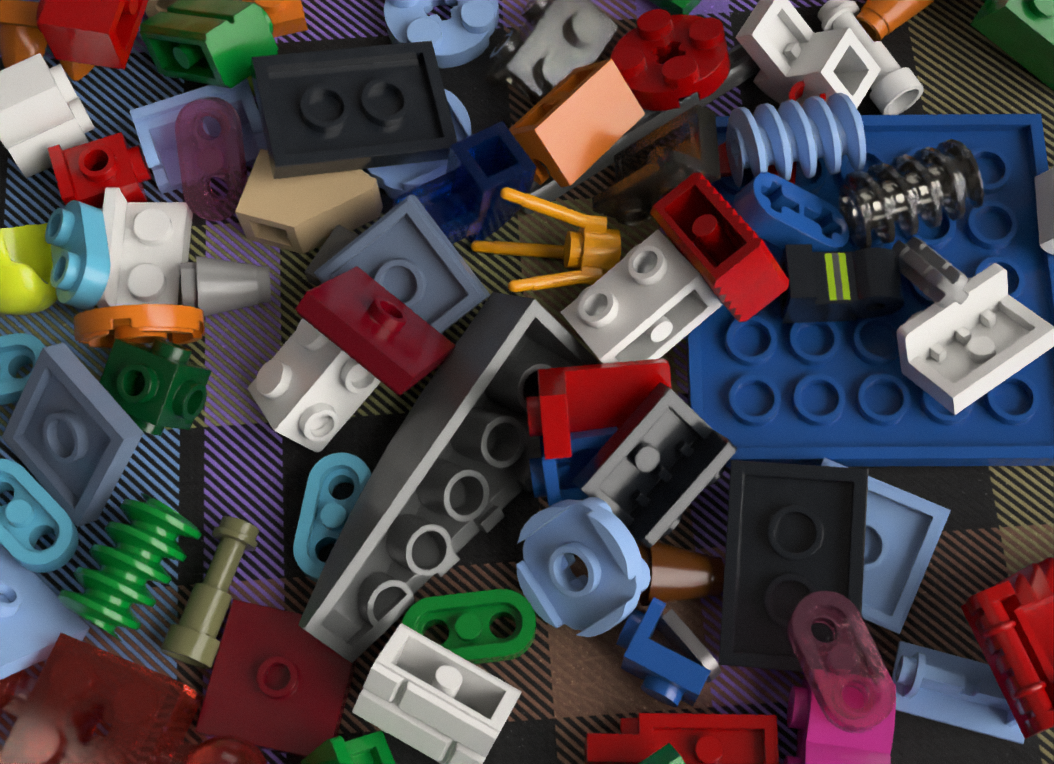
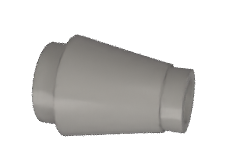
[181,256,271,317]

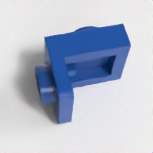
[529,426,618,506]
[616,597,711,707]

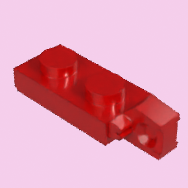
[584,713,779,764]

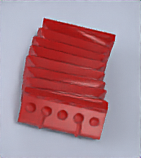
[961,557,1054,739]

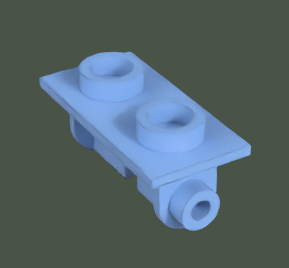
[891,641,1025,744]

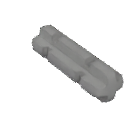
[891,237,969,308]

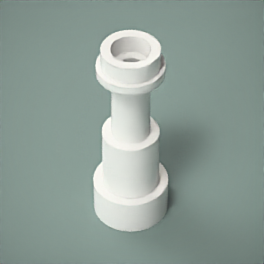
[818,0,924,115]

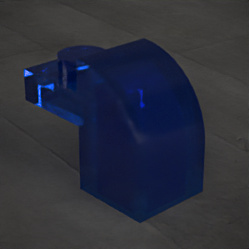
[393,121,536,244]

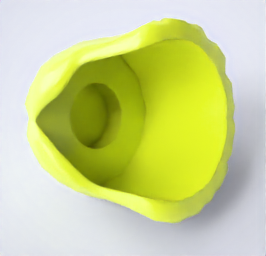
[0,223,58,315]

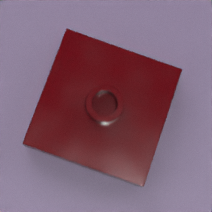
[295,266,456,395]
[195,599,358,758]

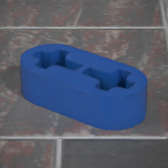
[733,172,849,252]

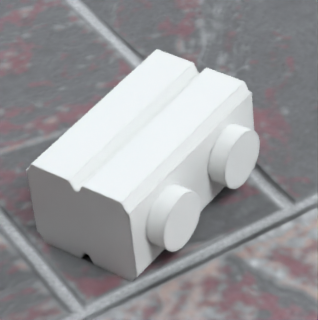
[352,623,522,764]

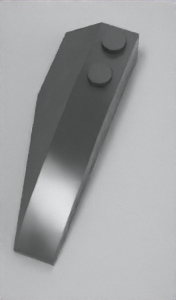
[298,292,601,663]

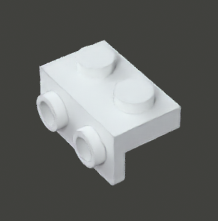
[897,263,1054,415]
[247,318,381,452]

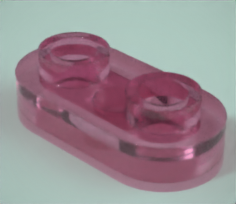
[175,96,248,221]
[788,591,895,733]

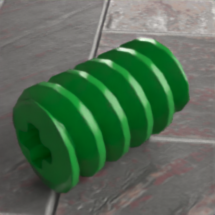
[57,493,202,642]

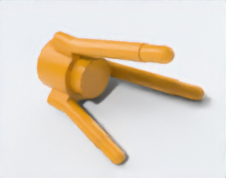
[470,187,621,292]

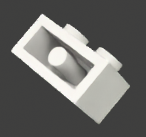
[561,229,722,364]

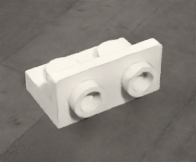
[96,187,193,308]

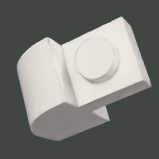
[735,0,881,109]

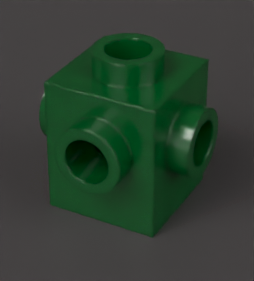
[99,338,212,436]

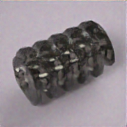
[839,139,984,250]

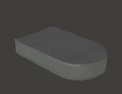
[657,609,721,683]

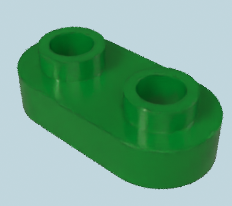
[402,589,536,664]

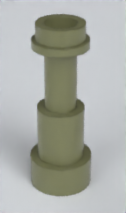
[160,516,259,670]

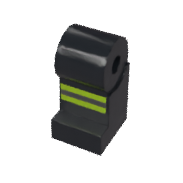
[779,244,904,324]

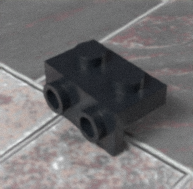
[572,382,737,548]

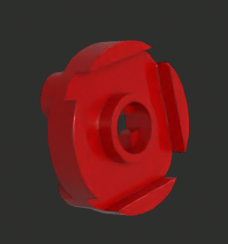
[610,9,731,111]

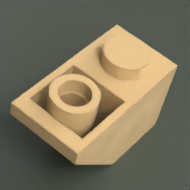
[235,149,383,254]

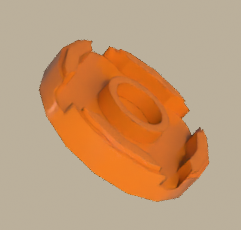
[74,304,205,349]

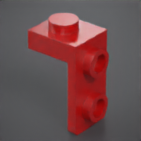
[526,358,671,460]

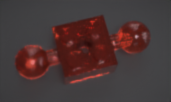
[0,633,268,764]

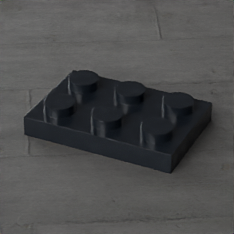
[250,41,459,179]
[719,460,869,676]

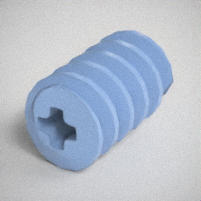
[726,92,866,188]

